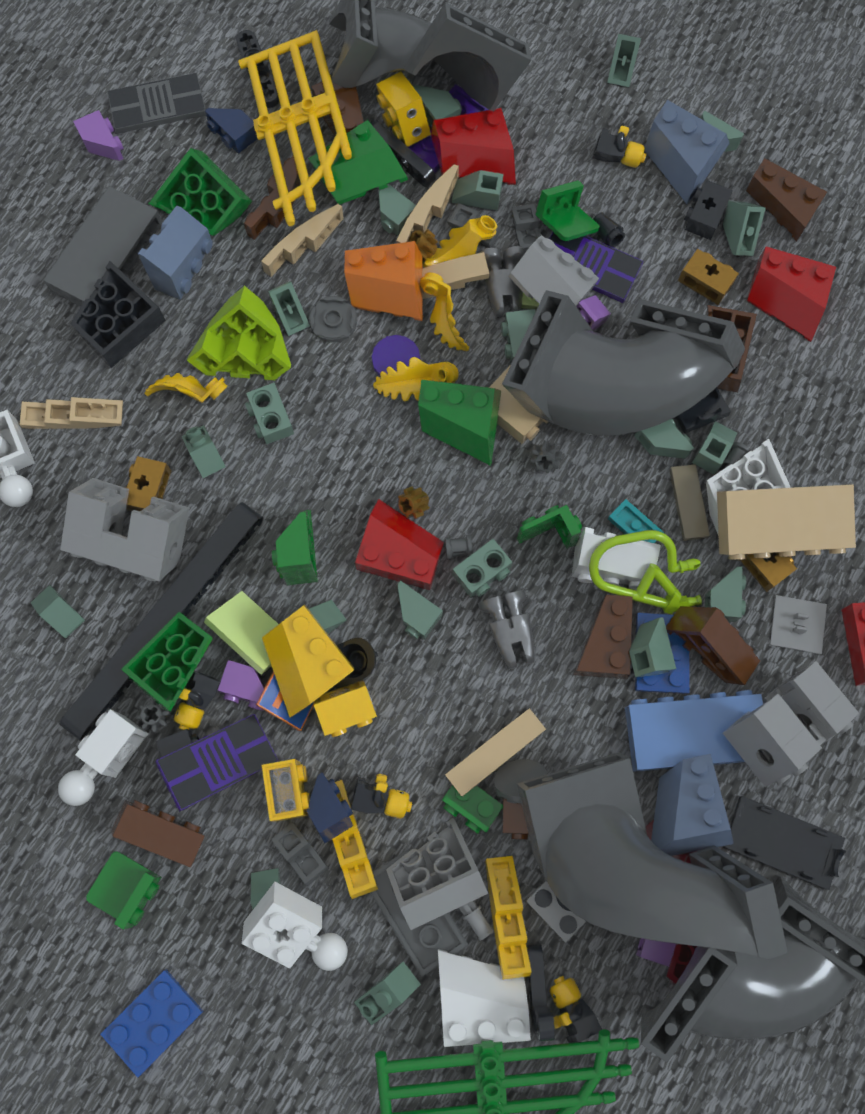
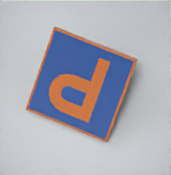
[256,671,314,731]

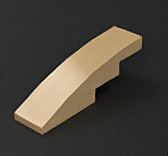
[396,164,459,243]
[261,204,344,277]
[422,252,489,299]
[20,397,123,429]
[445,708,546,796]

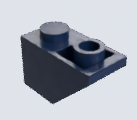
[205,108,258,154]
[307,772,353,843]

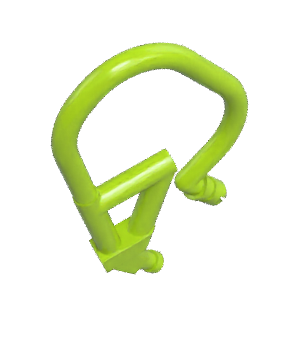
[589,530,702,615]

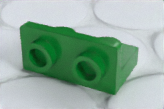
[441,785,503,834]

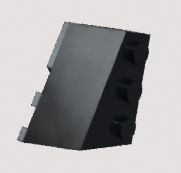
[70,261,166,368]

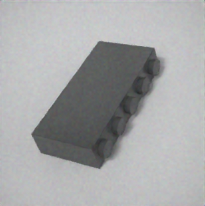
[43,186,163,307]

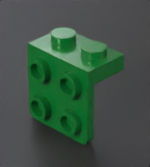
[535,180,600,241]
[517,505,582,549]
[86,851,162,930]

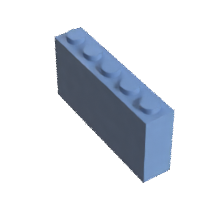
[625,690,763,772]

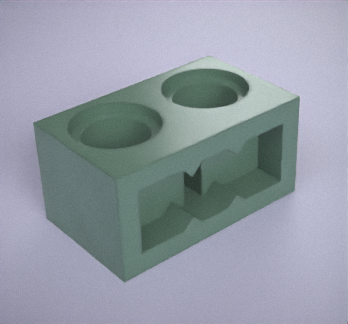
[245,383,294,445]
[452,539,513,598]

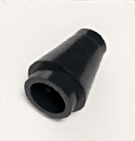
[593,212,625,247]

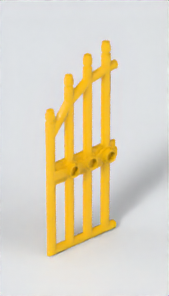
[238,30,352,226]

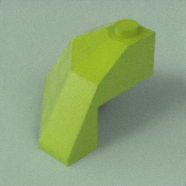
[187,285,291,380]

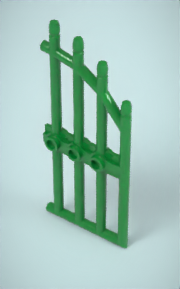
[375,1029,639,1114]

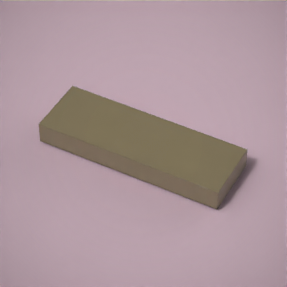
[670,464,710,541]

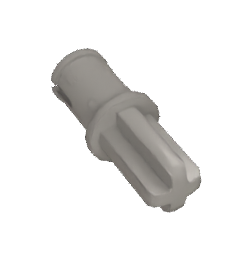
[459,901,494,941]

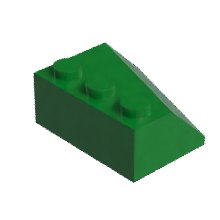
[308,120,408,205]
[148,148,252,236]
[418,380,501,466]
[272,510,318,586]
[121,612,213,712]

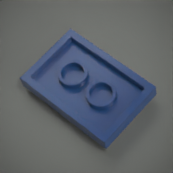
[635,613,689,694]
[100,969,204,1078]

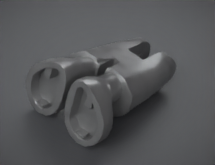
[480,246,525,317]
[478,590,535,669]

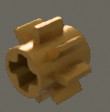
[408,229,438,259]
[398,486,430,519]

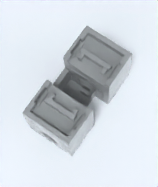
[60,478,190,581]
[723,661,859,787]

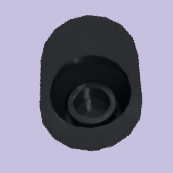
[333,637,378,688]

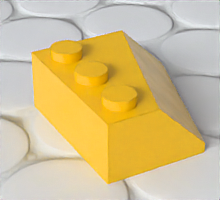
[262,605,354,717]

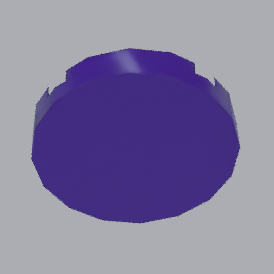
[372,335,420,377]

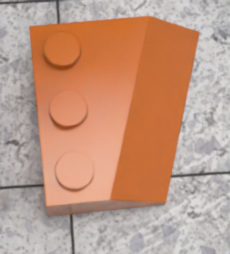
[344,241,422,321]

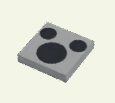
[525,880,586,943]

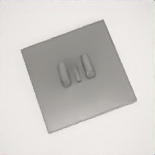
[770,595,827,654]

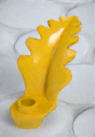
[423,215,497,268]
[420,272,470,351]
[373,357,459,401]
[144,373,228,403]

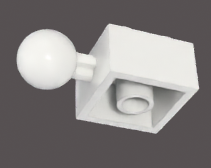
[0,410,35,507]
[58,709,149,806]
[242,882,348,971]

